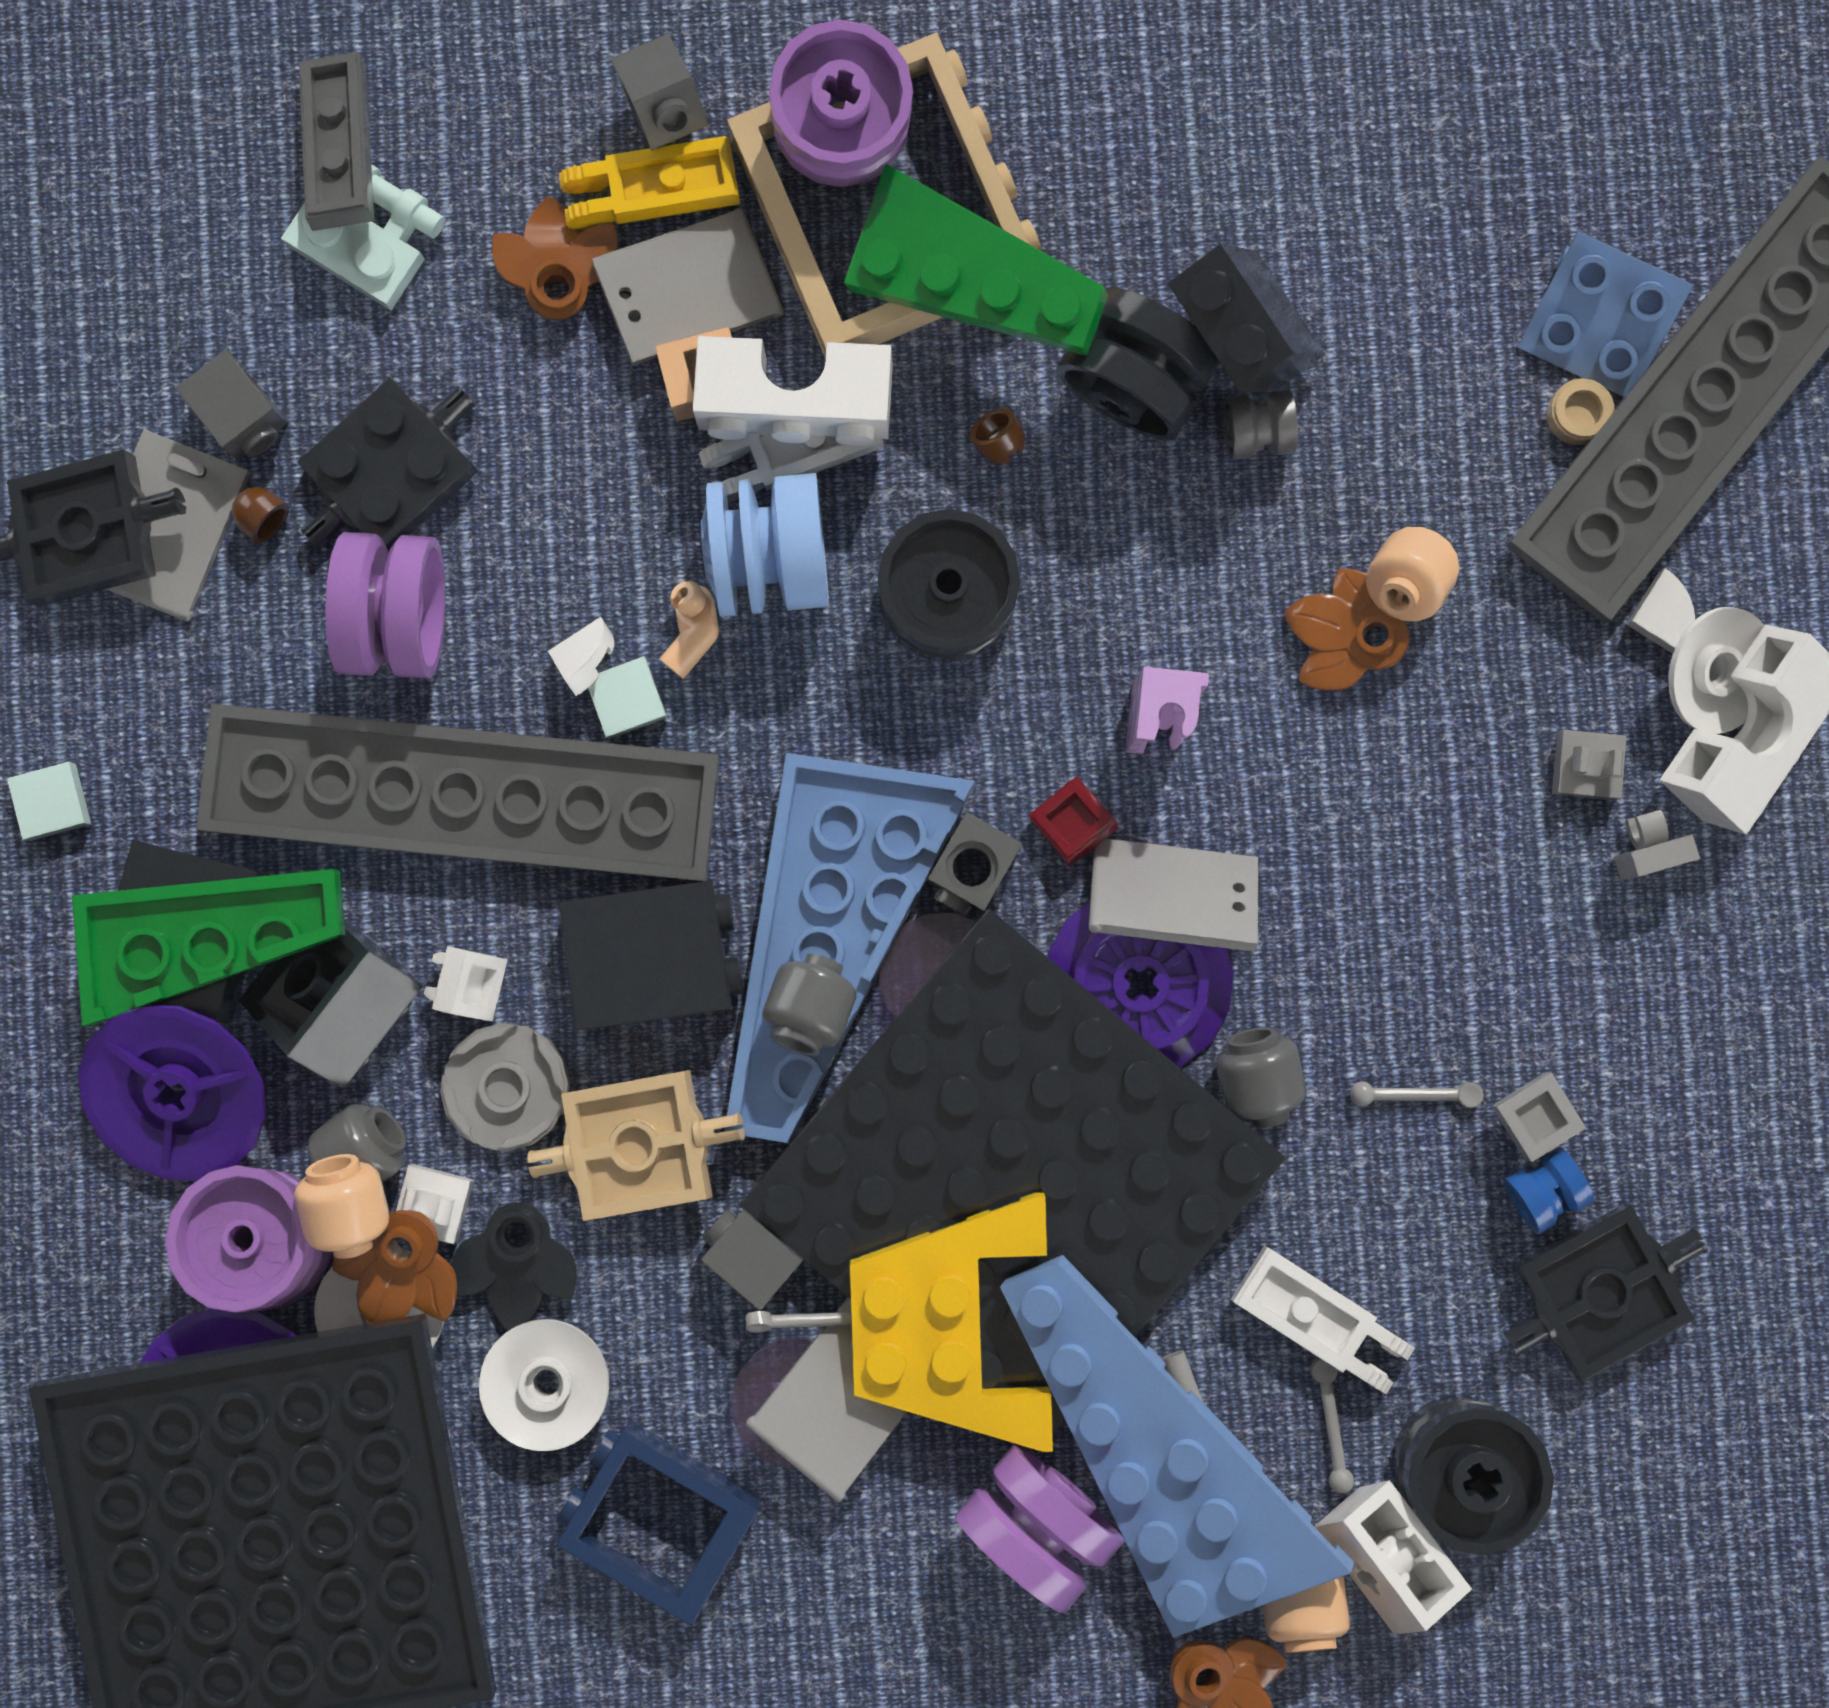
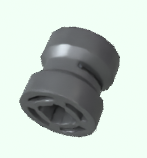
[1224,390,1298,460]

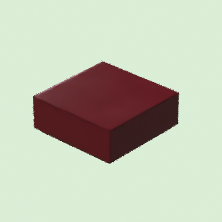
[1028,776,1119,868]

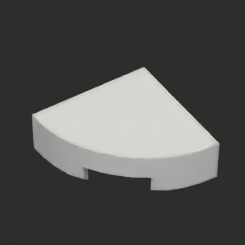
[1626,568,1695,654]
[548,617,614,696]

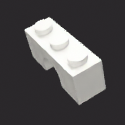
[693,336,893,446]
[1659,625,1829,835]

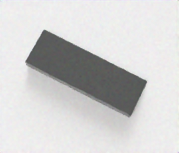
[299,52,374,231]

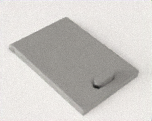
[592,208,785,366]
[106,429,251,622]
[1089,838,1258,952]
[746,1297,907,1502]

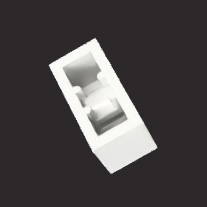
[1314,1480,1472,1634]

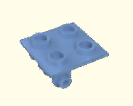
[1517,231,1693,397]

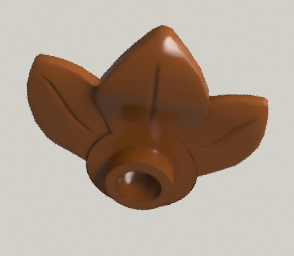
[492,196,618,321]
[1285,568,1410,690]
[333,1210,457,1323]
[1170,1636,1287,1708]

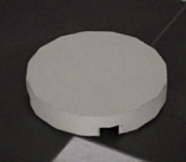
[440,1023,571,1151]

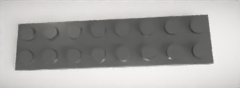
[1505,155,1829,624]
[196,704,720,882]

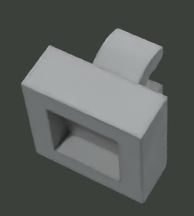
[1552,730,1626,801]
[1613,810,1700,880]
[1491,1072,1586,1162]

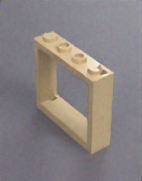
[727,32,1042,359]

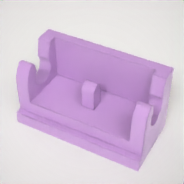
[1125,667,1209,754]

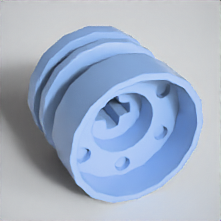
[701,473,829,617]

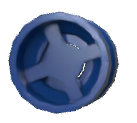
[1503,1147,1595,1235]

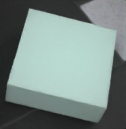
[588,656,668,740]
[7,762,91,841]

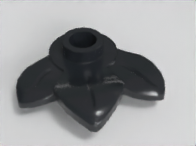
[450,1202,577,1331]

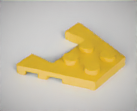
[850,1193,1053,1452]

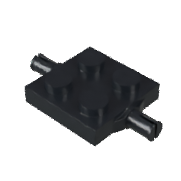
[297,377,479,553]
[0,449,186,607]
[1502,1203,1708,1382]

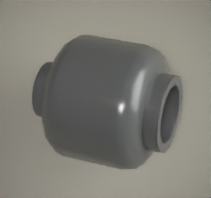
[762,954,857,1056]
[1217,1027,1306,1128]
[307,1104,406,1184]

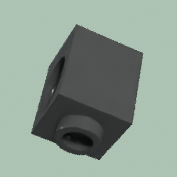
[611,33,709,150]
[176,349,288,461]
[928,812,1022,917]
[701,1209,803,1311]

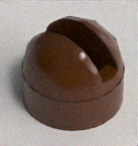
[970,408,1026,465]
[232,487,289,544]

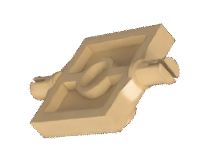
[527,1070,745,1221]

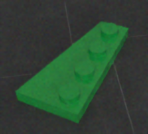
[844,164,1108,356]
[72,869,345,1026]

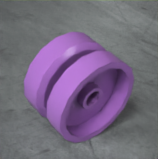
[769,19,913,188]
[325,532,446,679]
[165,1165,332,1312]
[955,1444,1125,1613]

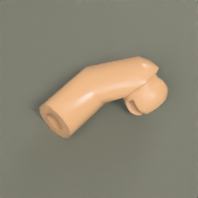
[659,581,719,679]

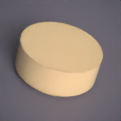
[1546,378,1614,445]

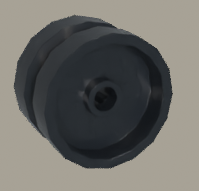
[1056,287,1220,441]
[878,509,1020,663]
[1391,1394,1554,1555]

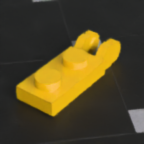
[559,136,741,231]

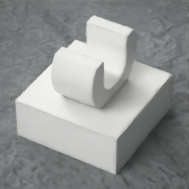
[424,946,507,1022]
[396,1164,474,1244]

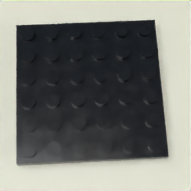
[739,907,1286,1454]
[29,1313,497,1708]

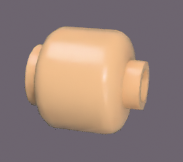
[1365,527,1460,621]
[294,1154,390,1259]
[1263,1576,1350,1653]

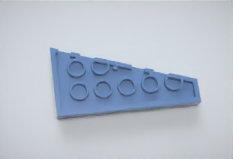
[724,753,977,1143]
[1000,1255,1354,1638]

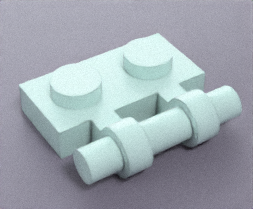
[281,164,445,311]

